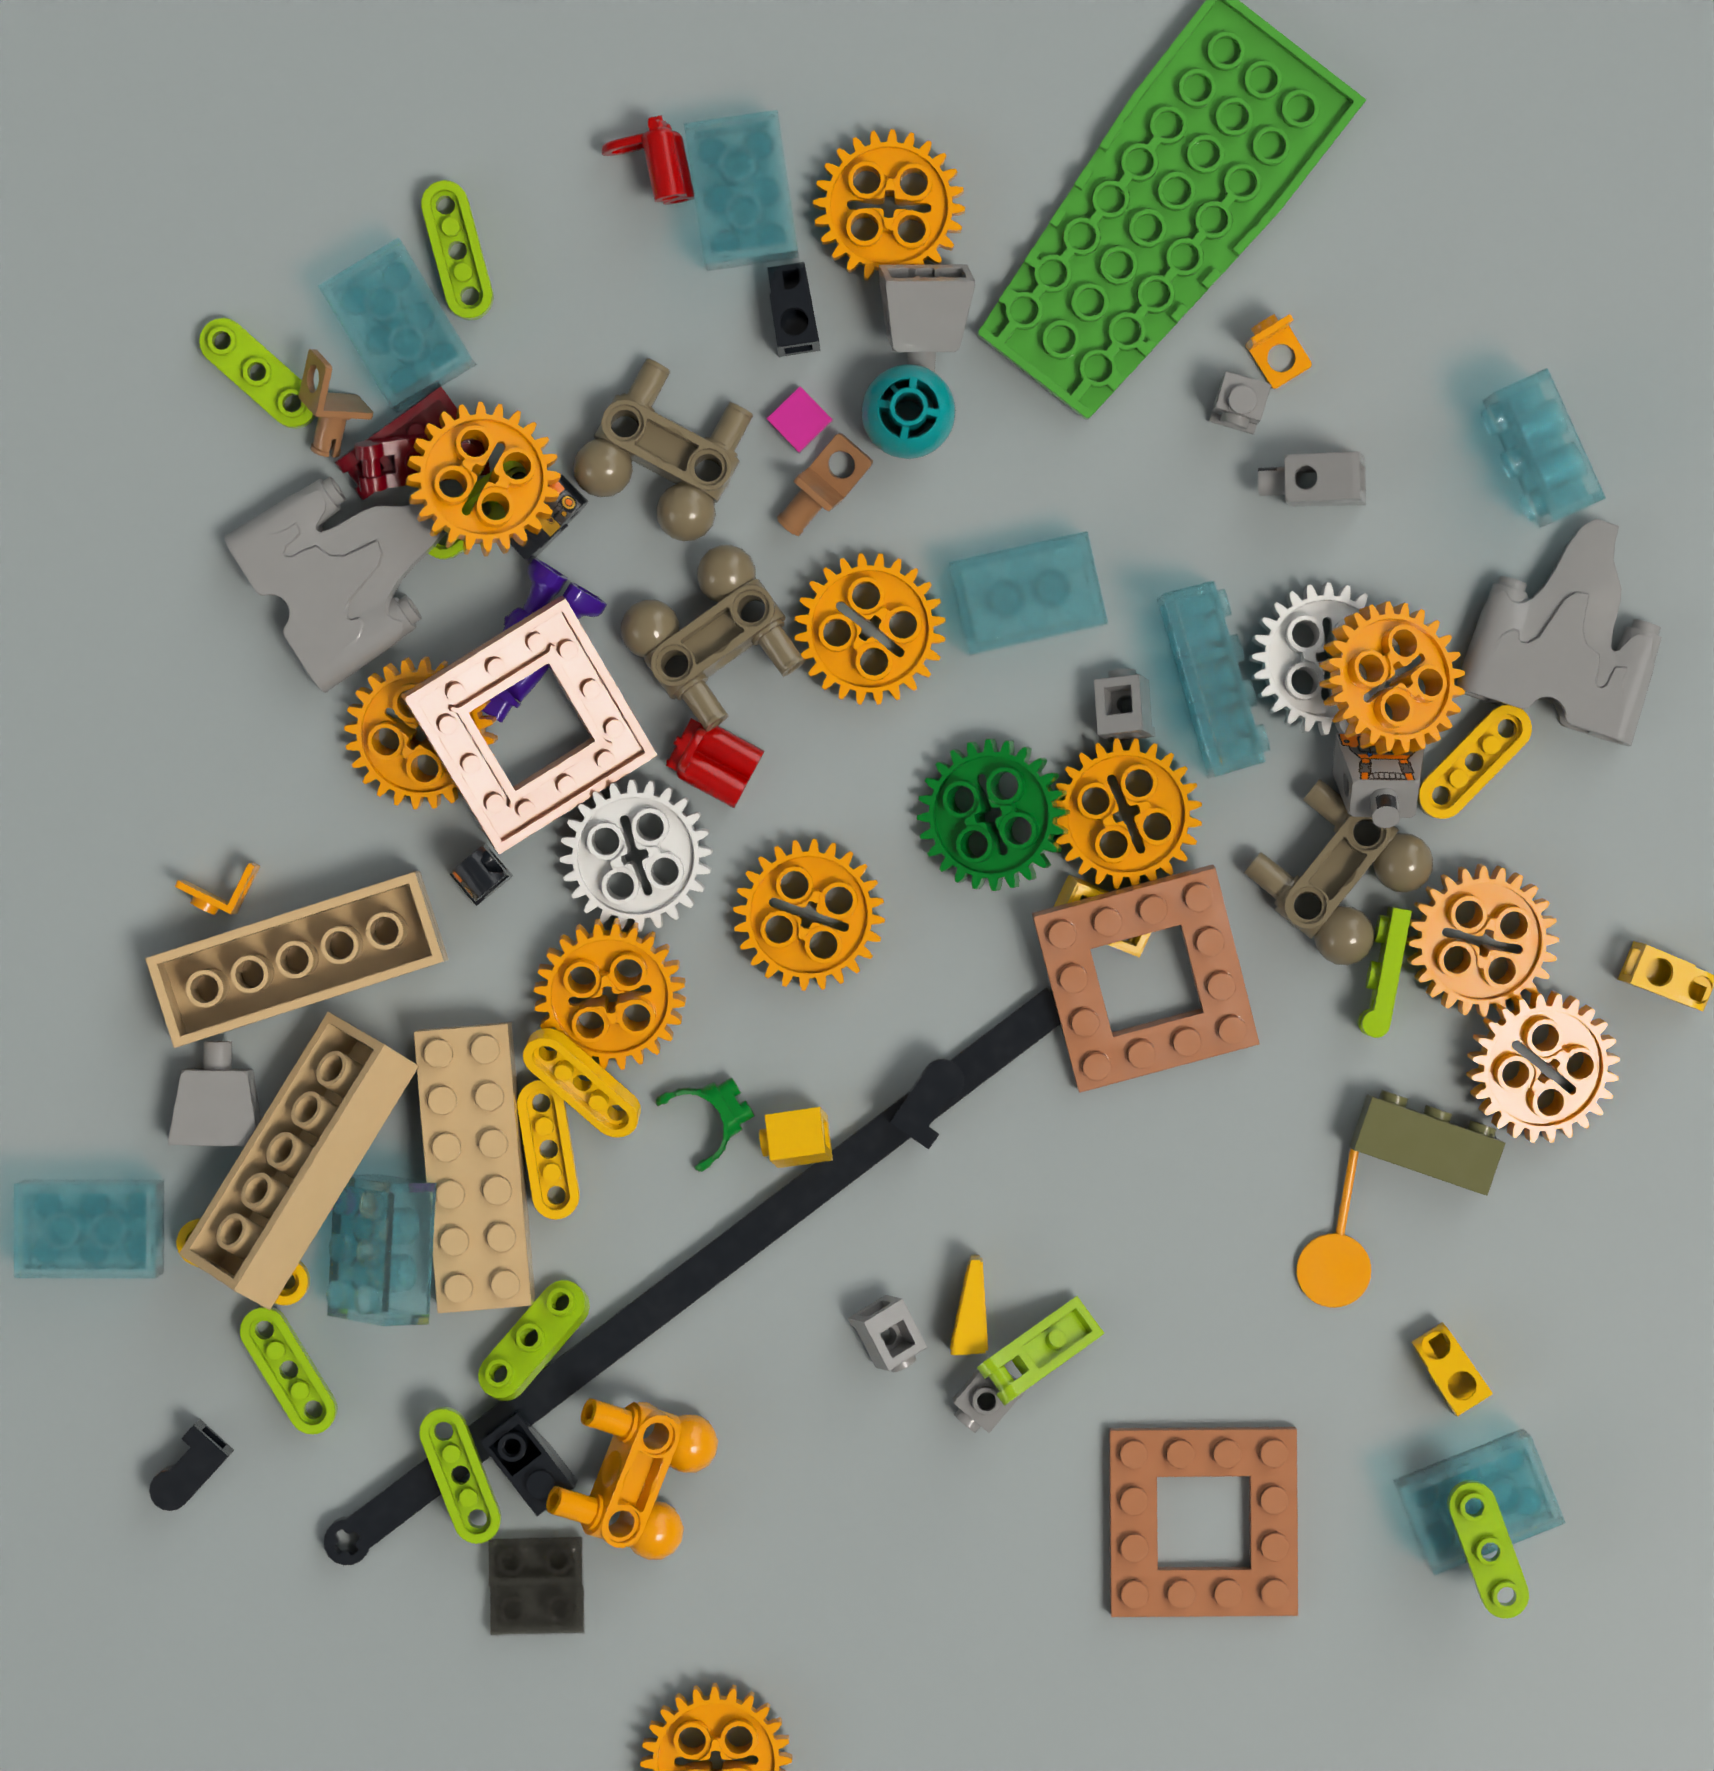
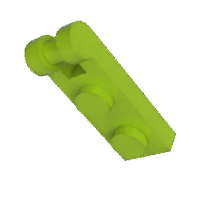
[1357,907,1412,1038]
[977,1296,1105,1406]

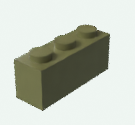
[1349,1090,1506,1196]

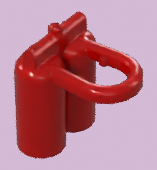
[601,115,695,205]
[666,718,765,808]

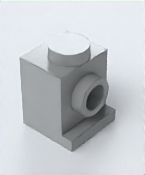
[1209,371,1272,435]
[1094,669,1155,742]
[848,1295,927,1372]
[953,1356,1026,1433]

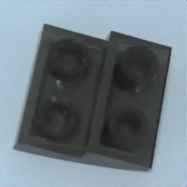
[489,1537,585,1636]

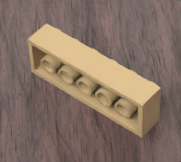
[145,871,449,1048]
[179,1012,419,1310]
[414,1022,536,1313]

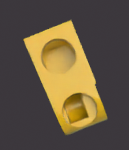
[1617,941,1714,1012]
[1411,1322,1493,1417]

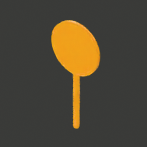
[1296,1149,1371,1308]

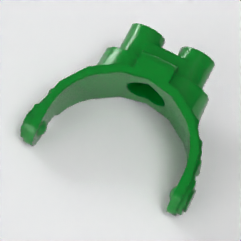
[655,1077,755,1172]

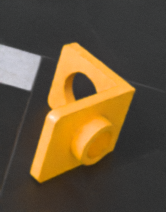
[1245,314,1312,389]
[175,863,260,915]

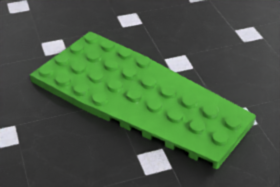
[978,0,1366,420]

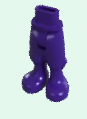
[482,558,607,723]

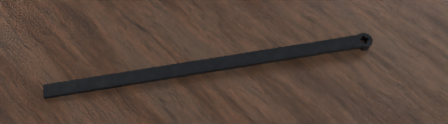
[324,987,1060,1565]

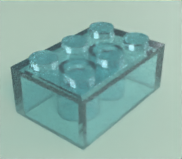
[684,110,799,271]
[318,237,477,413]
[1480,368,1606,528]
[948,531,1108,656]
[326,1174,436,1326]
[14,1180,164,1278]
[1393,1428,1566,1576]

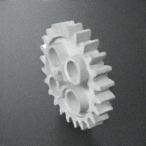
[1249,583,1398,736]
[560,779,713,932]

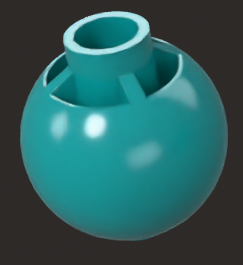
[861,364,956,459]

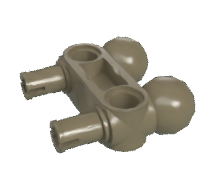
[573,358,753,541]
[621,545,805,731]
[1244,779,1433,966]

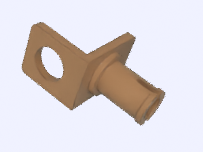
[298,349,374,458]
[777,433,873,536]

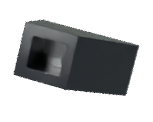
[480,1412,578,1516]

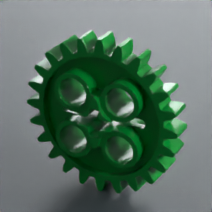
[917,739,1070,891]

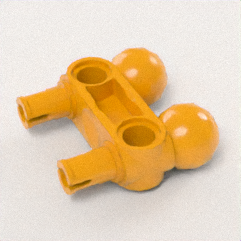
[546,1398,718,1560]

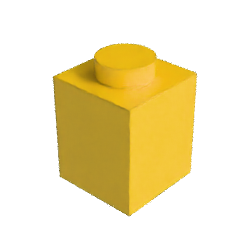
[759,1107,833,1168]

